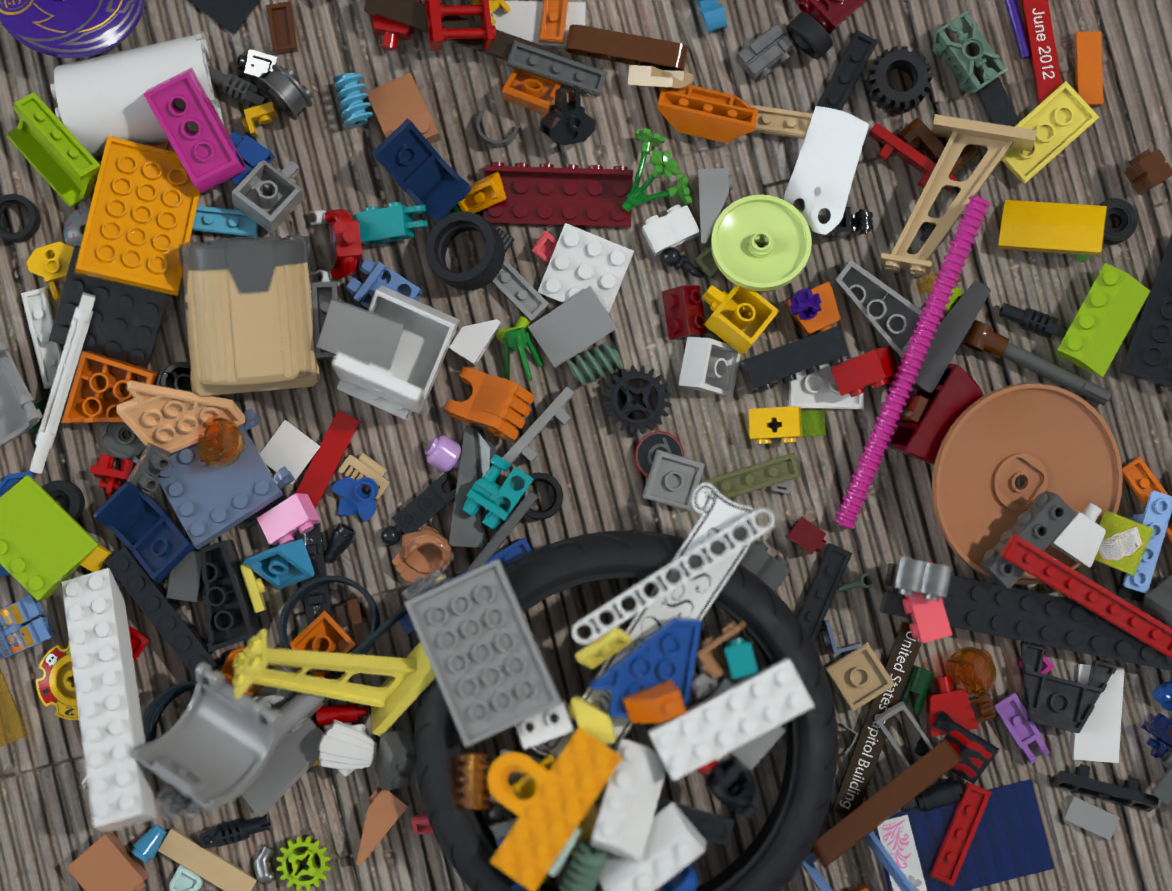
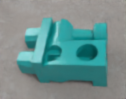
[463,453,534,529]

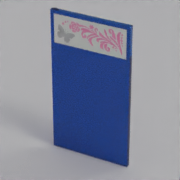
[873,779,1054,891]

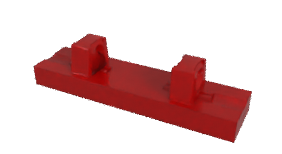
[868,122,958,191]

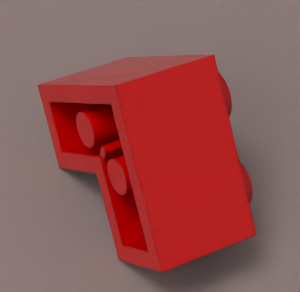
[830,346,899,398]

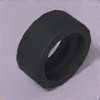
[786,12,833,60]
[0,194,41,243]
[517,472,564,520]

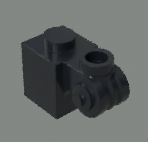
[822,207,874,238]

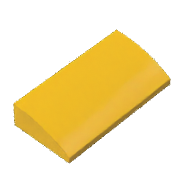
[999,200,1107,256]

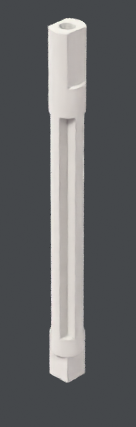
[29,292,95,474]

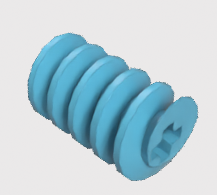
[333,73,373,128]

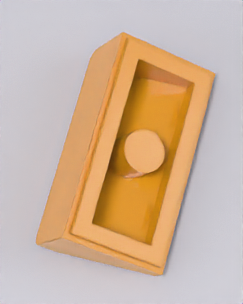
[457,172,506,213]

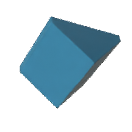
[243,539,315,590]

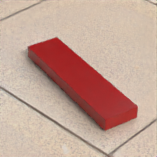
[295,410,361,510]
[929,782,992,886]

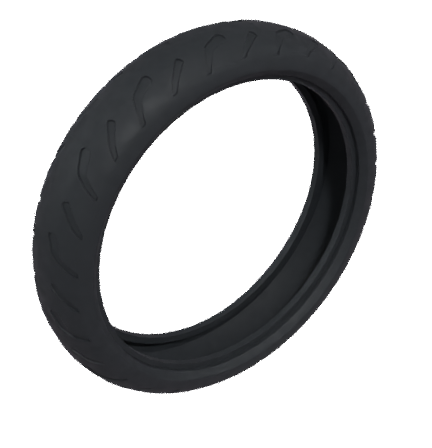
[414,530,838,891]

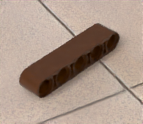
[565,24,688,71]

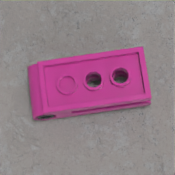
[143,67,247,193]

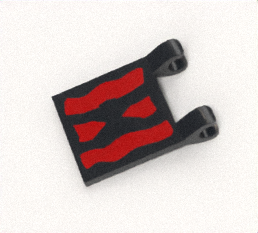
[914,711,999,784]

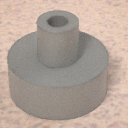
[691,673,717,700]

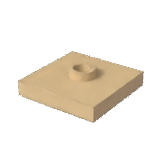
[825,642,895,712]

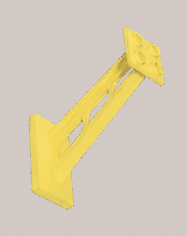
[233,628,436,737]

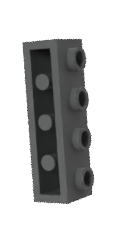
[979,491,1077,589]

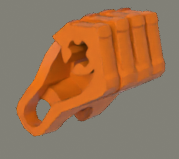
[443,367,535,440]

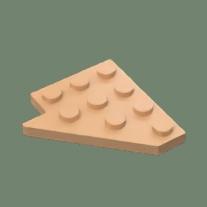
[117,381,245,453]

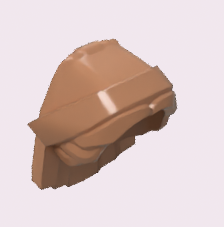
[391,526,451,584]

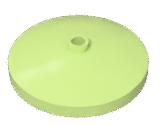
[711,195,812,291]

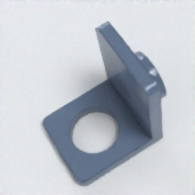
[821,620,862,654]

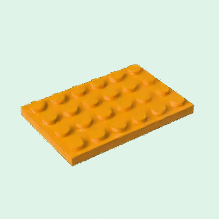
[75,136,200,296]

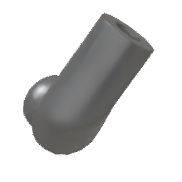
[253,844,275,884]

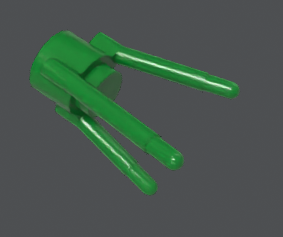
[502,327,542,381]

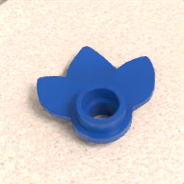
[331,477,379,522]

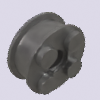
[258,64,313,121]

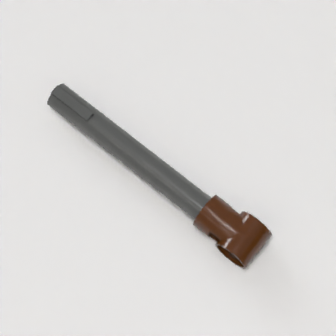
[963,320,1111,406]

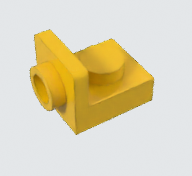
[242,102,278,138]

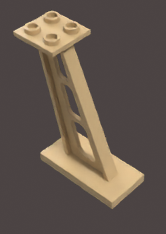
[881,114,1037,277]

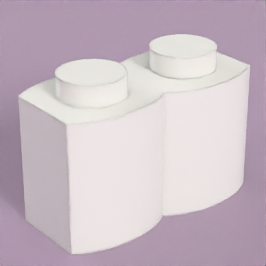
[642,204,700,256]

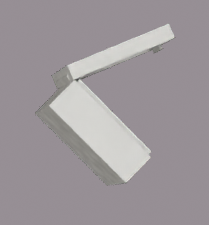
[333,286,460,414]

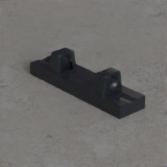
[296,523,333,626]
[1051,764,1159,812]

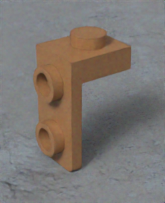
[696,621,746,679]

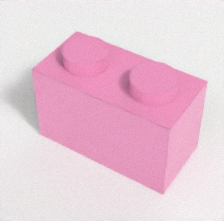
[257,493,320,545]

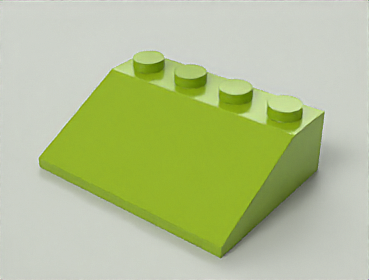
[0,475,100,601]

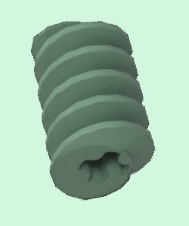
[567,340,623,387]
[560,840,608,891]

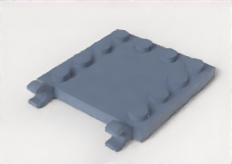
[157,409,295,550]

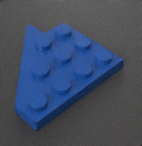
[590,617,701,718]

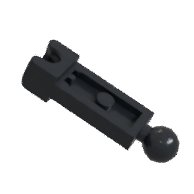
[381,474,456,546]

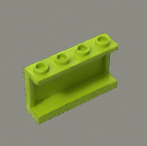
[6,92,100,207]

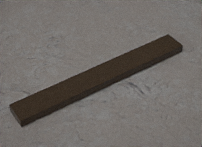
[364,0,560,61]

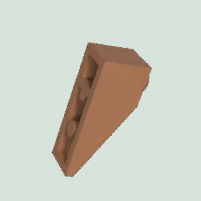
[356,787,410,866]

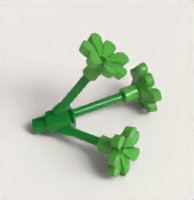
[621,128,692,212]

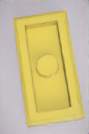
[240,564,267,613]
[575,627,633,669]

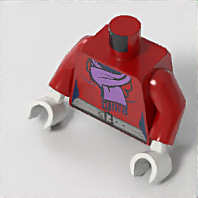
[309,209,362,282]

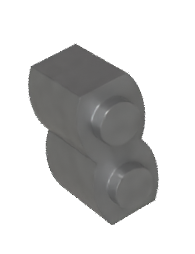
[893,557,952,601]

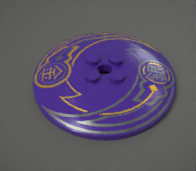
[0,0,145,58]

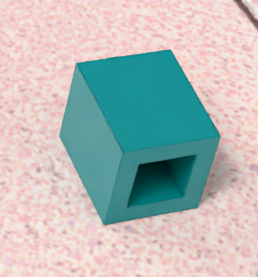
[723,637,758,679]

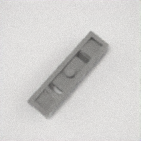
[503,387,575,466]

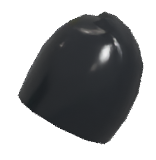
[705,756,757,809]

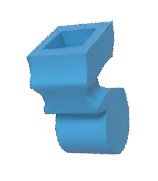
[695,0,727,34]

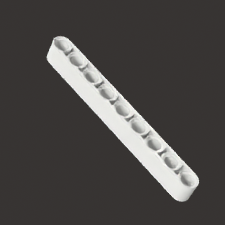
[572,507,775,644]

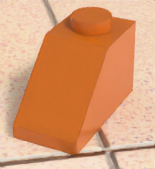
[622,680,687,723]

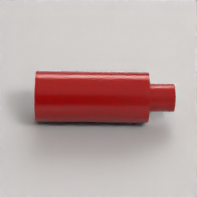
[316,703,368,726]

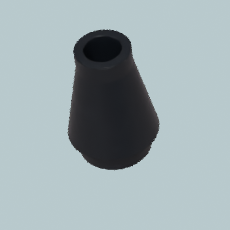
[324,523,356,561]

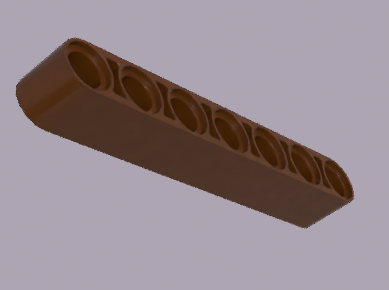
[811,739,963,868]

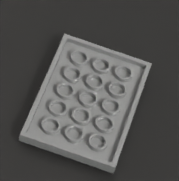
[405,559,563,747]

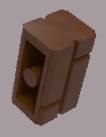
[1124,149,1172,195]

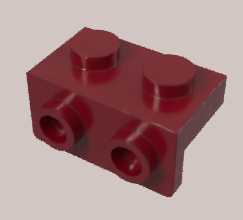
[662,285,707,340]

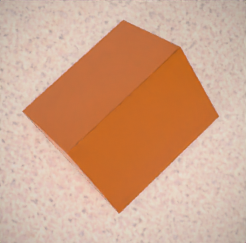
[502,69,562,116]

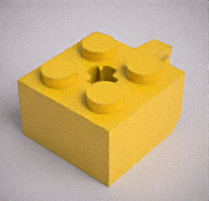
[702,285,779,356]

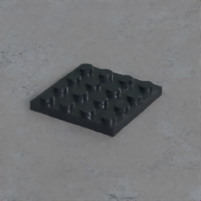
[49,245,169,369]

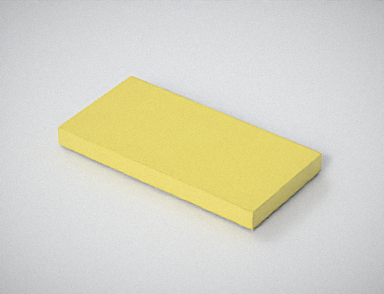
[1001,81,1099,185]

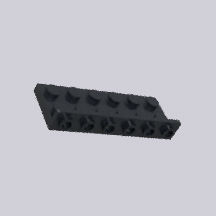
[1120,234,1172,392]

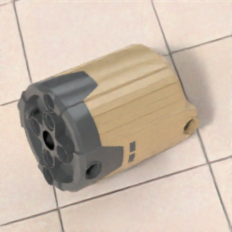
[179,235,320,396]

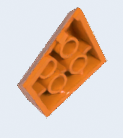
[61,351,160,423]

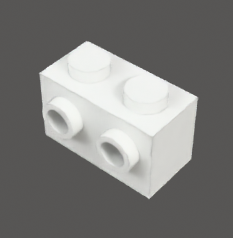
[516,701,576,749]

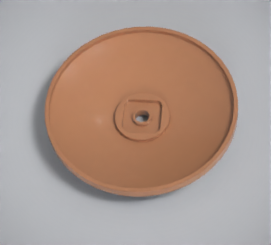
[932,383,1123,585]

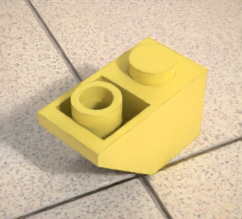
[568,695,617,744]

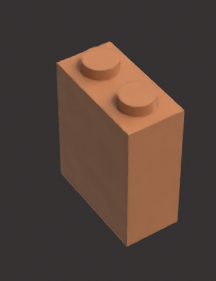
[66,831,150,891]

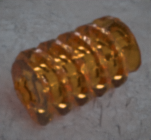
[456,753,490,809]

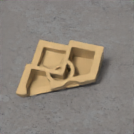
[627,65,694,88]

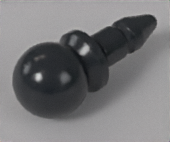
[661,247,704,278]

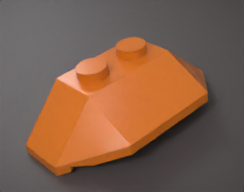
[657,85,759,143]

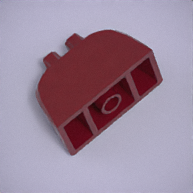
[887,363,984,465]

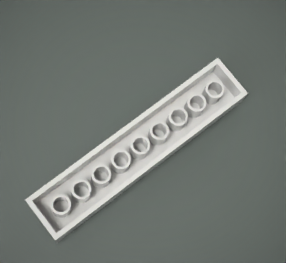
[62,568,156,832]

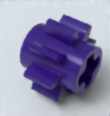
[790,289,821,320]

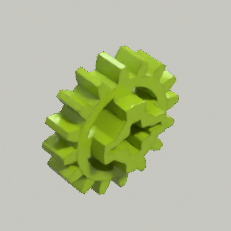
[276,835,332,891]

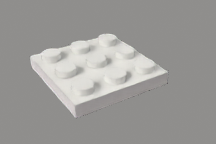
[538,223,634,313]

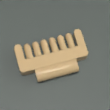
[339,453,390,499]

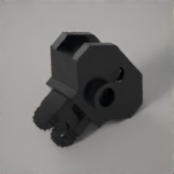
[540,86,595,146]

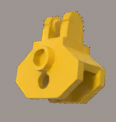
[26,241,74,302]

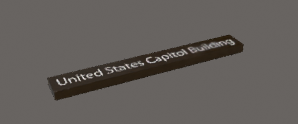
[832,621,922,816]

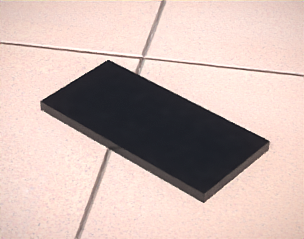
[187,0,261,35]

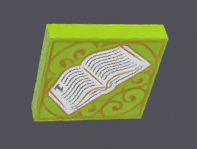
[1094,510,1155,576]

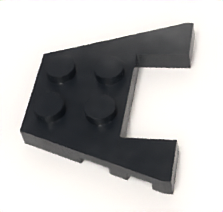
[1020,641,1118,734]

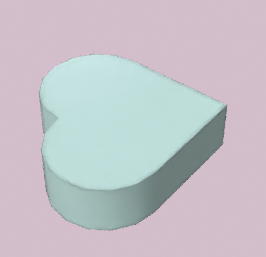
[169,864,203,891]

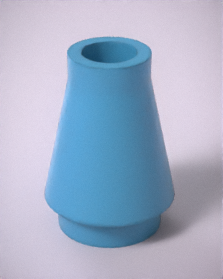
[131,824,167,863]

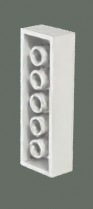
[647,657,814,781]

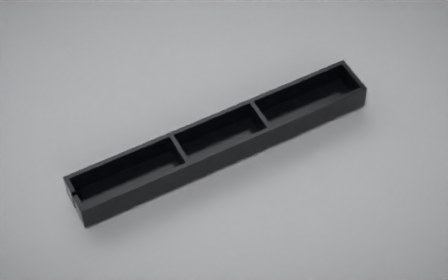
[880,563,1172,671]

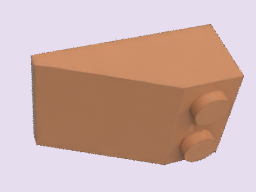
[366,73,441,144]

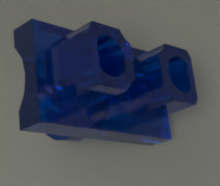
[1141,713,1172,758]

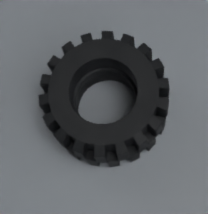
[866,46,932,114]

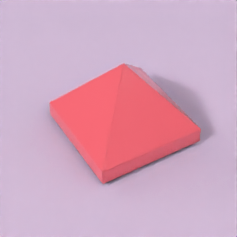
[531,231,558,263]
[411,811,434,834]

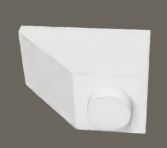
[449,319,502,366]

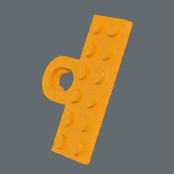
[488,727,624,891]

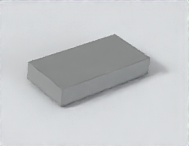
[1062,795,1120,841]

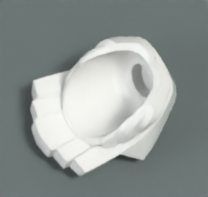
[318,720,377,777]

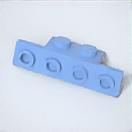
[1123,491,1172,593]

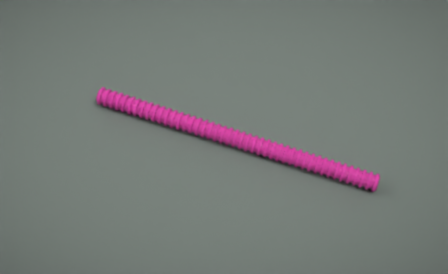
[833,195,991,529]

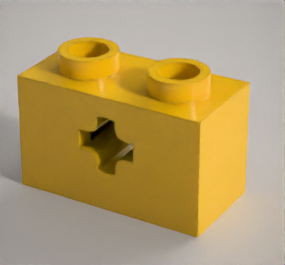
[748,406,802,444]

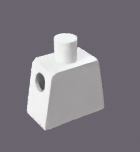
[1050,503,1106,568]

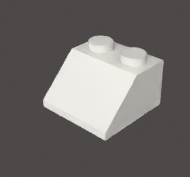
[678,337,741,397]

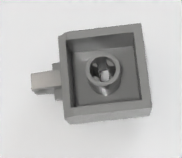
[232,160,303,234]

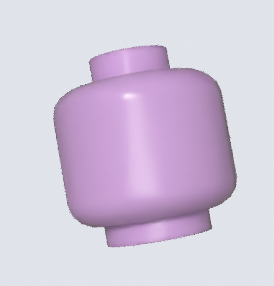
[425,435,462,472]

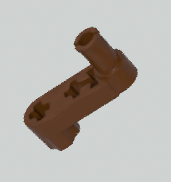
[897,118,979,177]

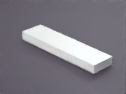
[21,287,63,389]

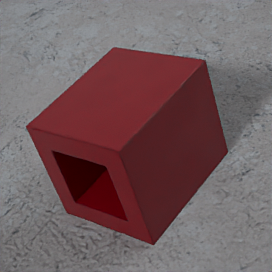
[785,516,826,554]

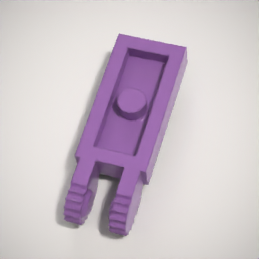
[993,692,1049,765]

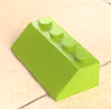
[1057,263,1150,378]

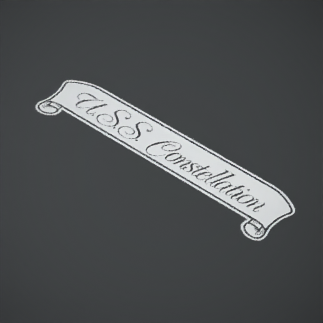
[532,483,753,758]

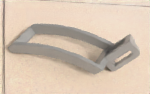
[874,701,934,768]

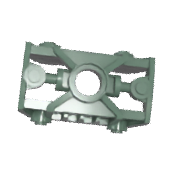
[932,11,1008,93]

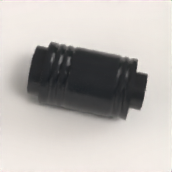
[915,777,963,812]

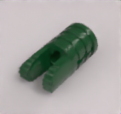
[900,665,935,715]

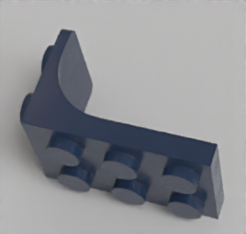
[371,118,472,222]
[93,482,195,583]

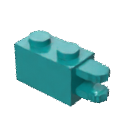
[356,202,427,246]

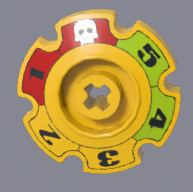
[36,641,80,720]

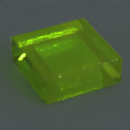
[801,410,826,436]

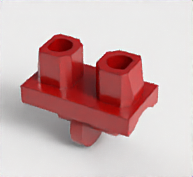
[90,454,136,497]

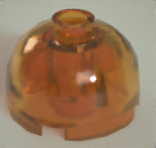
[198,416,245,468]
[945,647,997,697]

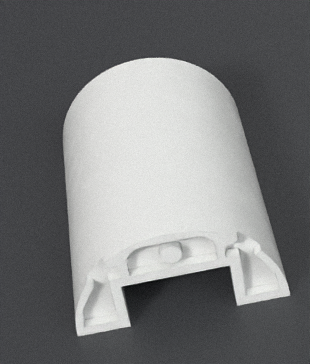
[51,33,224,158]

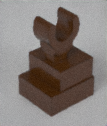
[968,692,996,723]

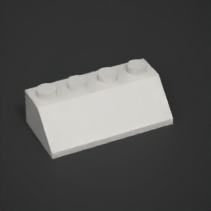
[590,739,667,862]
[599,801,706,891]

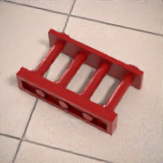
[425,0,496,51]

